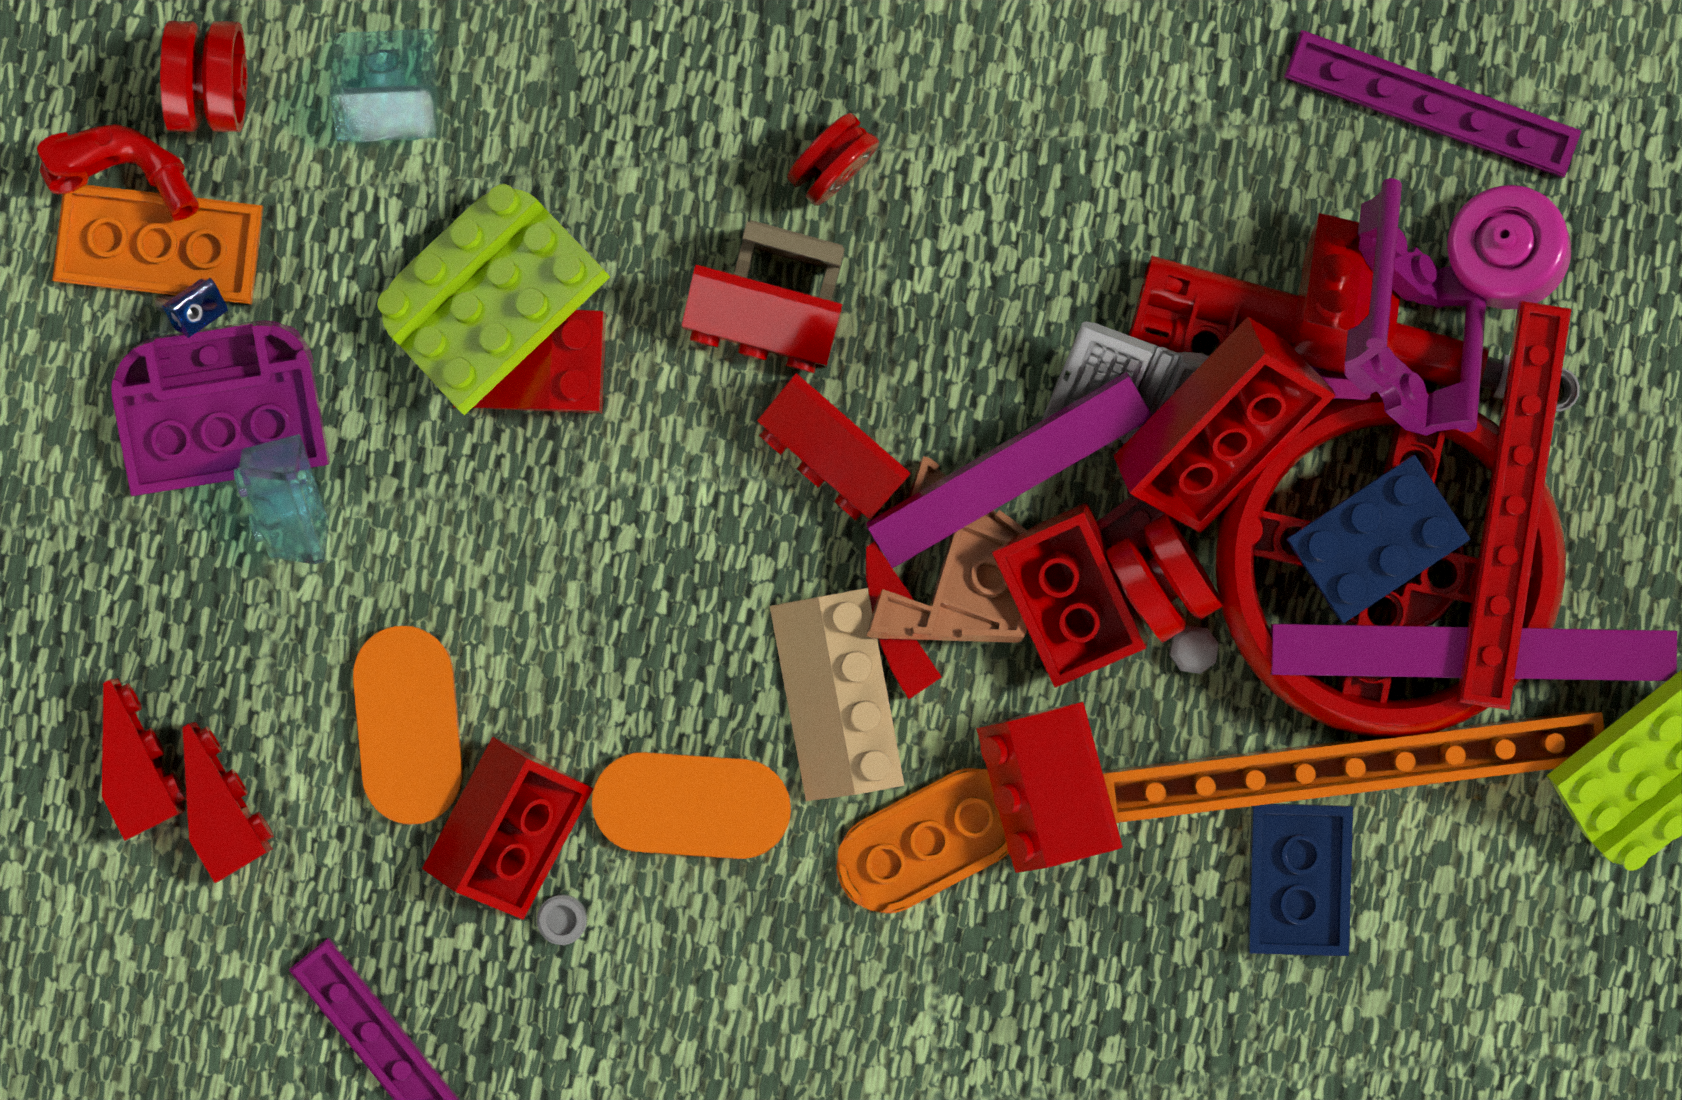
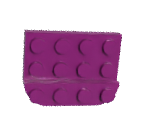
[111,320,330,496]

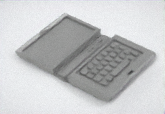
[1042,322,1202,448]

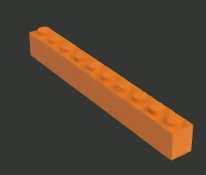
[1102,710,1604,823]

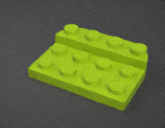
[377,184,610,415]
[1547,670,1682,871]

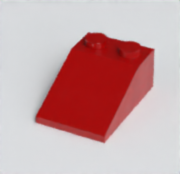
[453,310,606,413]

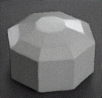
[1169,625,1219,674]

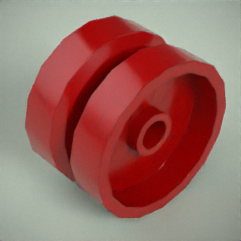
[160,21,248,132]
[1105,513,1224,643]

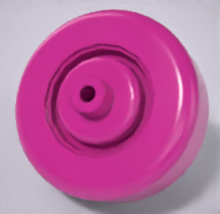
[1447,185,1571,310]

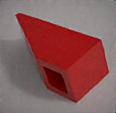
[102,678,187,841]
[182,722,274,883]

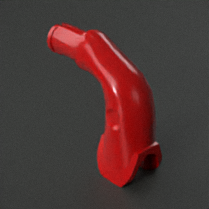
[37,124,199,221]

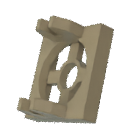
[734,220,845,301]

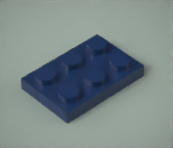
[1286,455,1471,623]
[1247,803,1353,956]

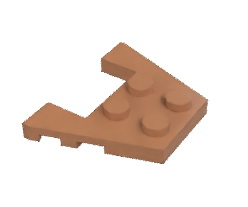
[866,456,1027,643]

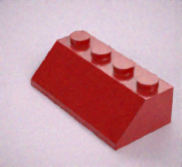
[1114,317,1336,533]

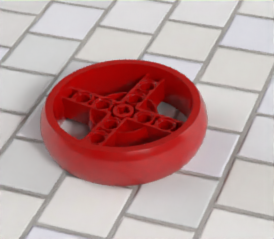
[1216,391,1566,738]

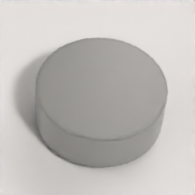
[537,894,587,945]

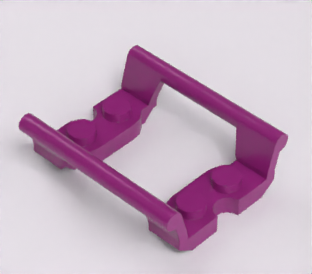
[1345,178,1486,436]

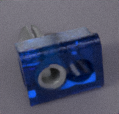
[155,278,228,338]

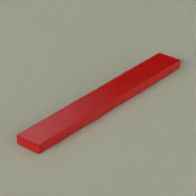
[1456,301,1571,710]

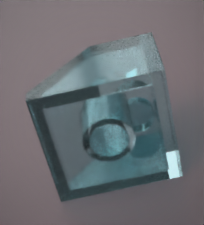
[330,29,438,143]
[234,434,329,565]

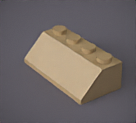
[770,588,905,801]

